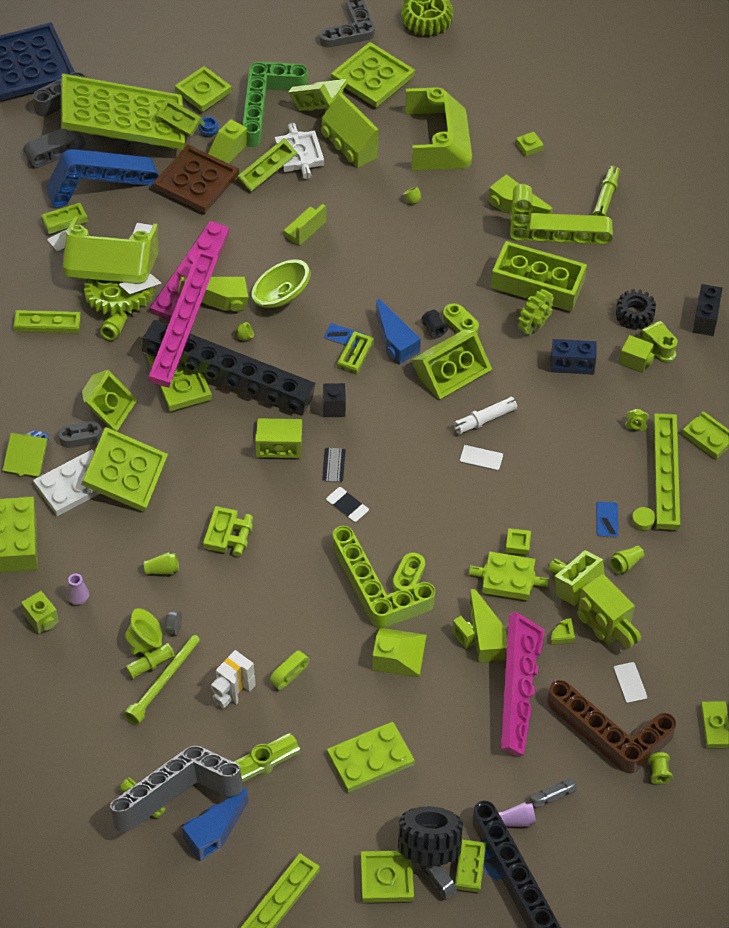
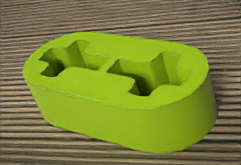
[269,650,310,690]

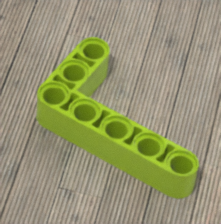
[510,184,613,244]
[332,526,435,628]

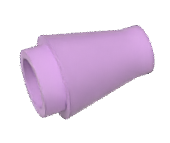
[66,573,89,605]
[498,802,536,827]

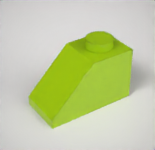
[208,119,247,164]

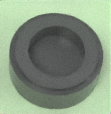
[166,610,182,635]

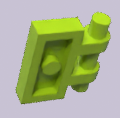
[203,506,253,557]

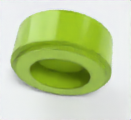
[632,507,656,531]

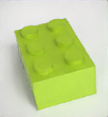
[0,496,38,572]

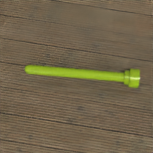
[123,635,200,726]

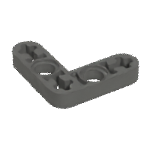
[320,0,375,48]

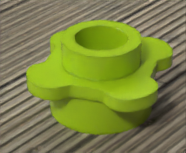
[625,409,649,431]

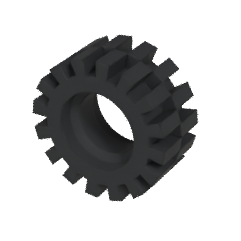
[616,289,656,330]

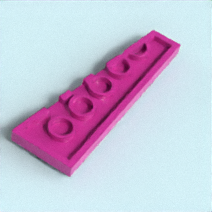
[150,221,229,321]
[501,612,545,757]

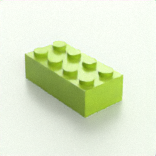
[491,241,587,312]

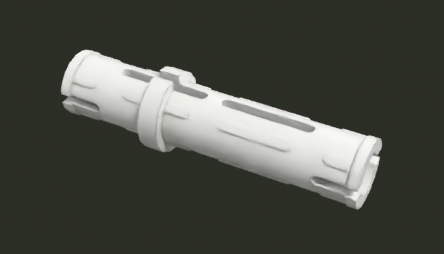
[453,397,517,435]

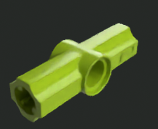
[234,733,300,782]

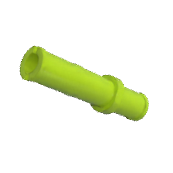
[592,166,621,216]

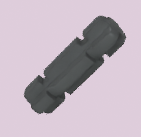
[530,778,577,808]

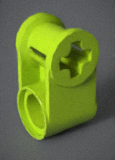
[639,321,678,362]

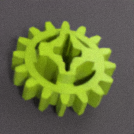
[518,289,554,335]

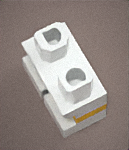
[211,650,256,709]

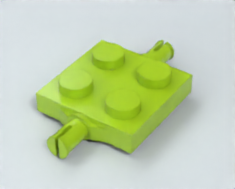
[469,552,549,601]

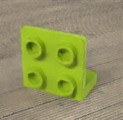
[288,79,348,111]
[256,418,302,458]

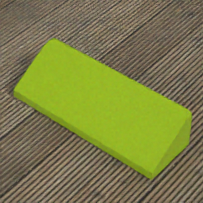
[237,138,298,192]

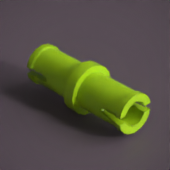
[125,643,175,679]

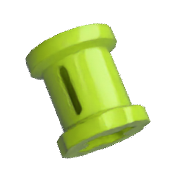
[647,752,673,785]

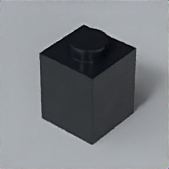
[323,383,346,417]

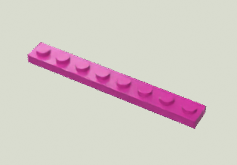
[148,249,218,388]

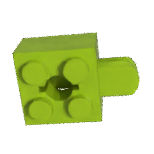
[577,574,641,649]

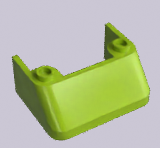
[405,87,472,171]
[63,217,158,283]

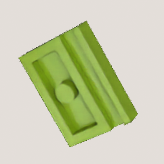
[682,411,729,460]

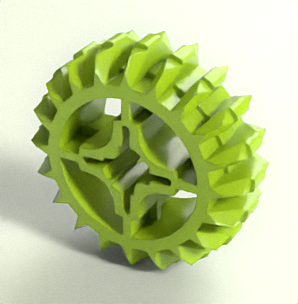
[401,0,453,37]

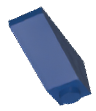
[376,299,421,365]

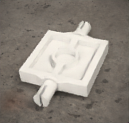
[275,123,324,179]

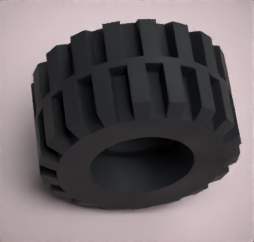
[398,806,463,866]

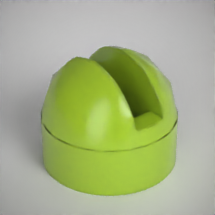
[403,186,421,204]
[235,322,254,341]

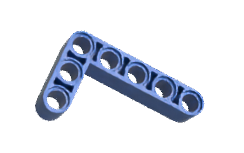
[46,149,159,208]

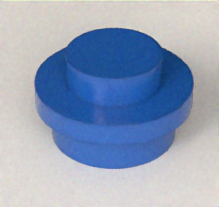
[199,117,219,136]

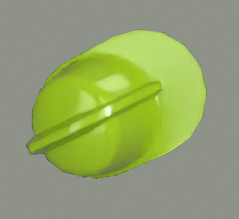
[125,608,162,655]

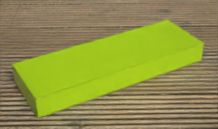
[13,310,81,334]

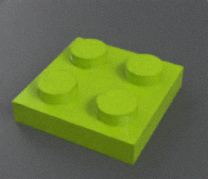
[175,66,232,112]
[361,851,414,903]

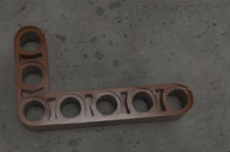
[547,680,676,774]

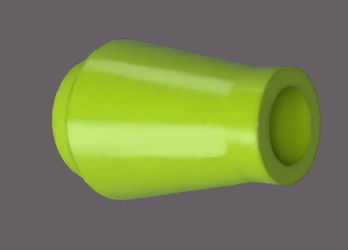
[100,312,128,340]
[610,545,644,574]
[144,552,179,575]

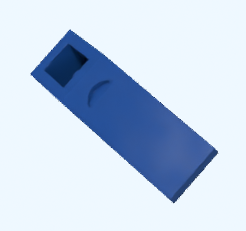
[183,788,248,861]

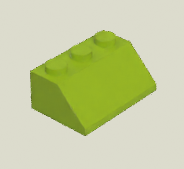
[321,93,379,168]
[411,330,492,399]

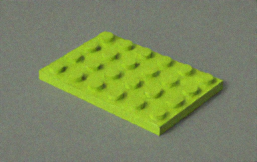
[61,74,185,149]

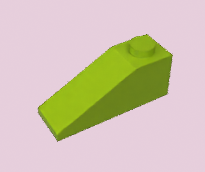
[488,174,552,214]
[178,277,248,311]
[469,589,508,663]

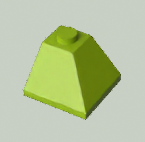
[82,370,138,432]
[372,628,427,677]

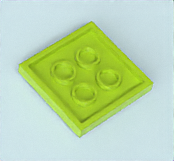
[331,42,415,108]
[81,427,168,512]

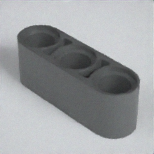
[23,129,86,167]

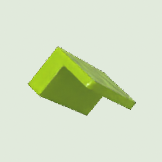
[156,98,205,137]
[283,204,326,246]

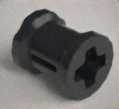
[421,309,448,338]

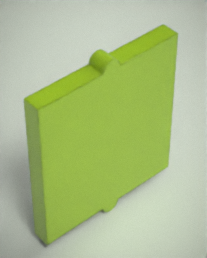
[2,433,48,477]

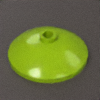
[252,260,311,308]

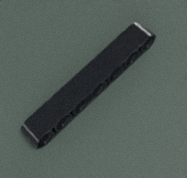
[472,800,561,928]

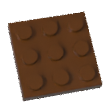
[153,145,239,213]

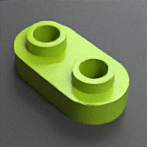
[443,303,479,334]
[393,553,425,592]

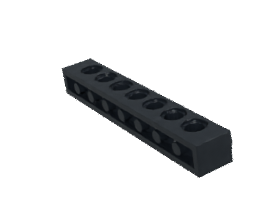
[142,319,316,415]

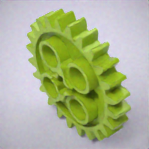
[84,279,155,315]

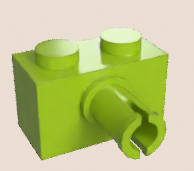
[549,550,605,606]

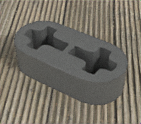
[58,421,102,448]
[419,864,457,900]

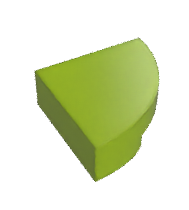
[551,618,575,645]

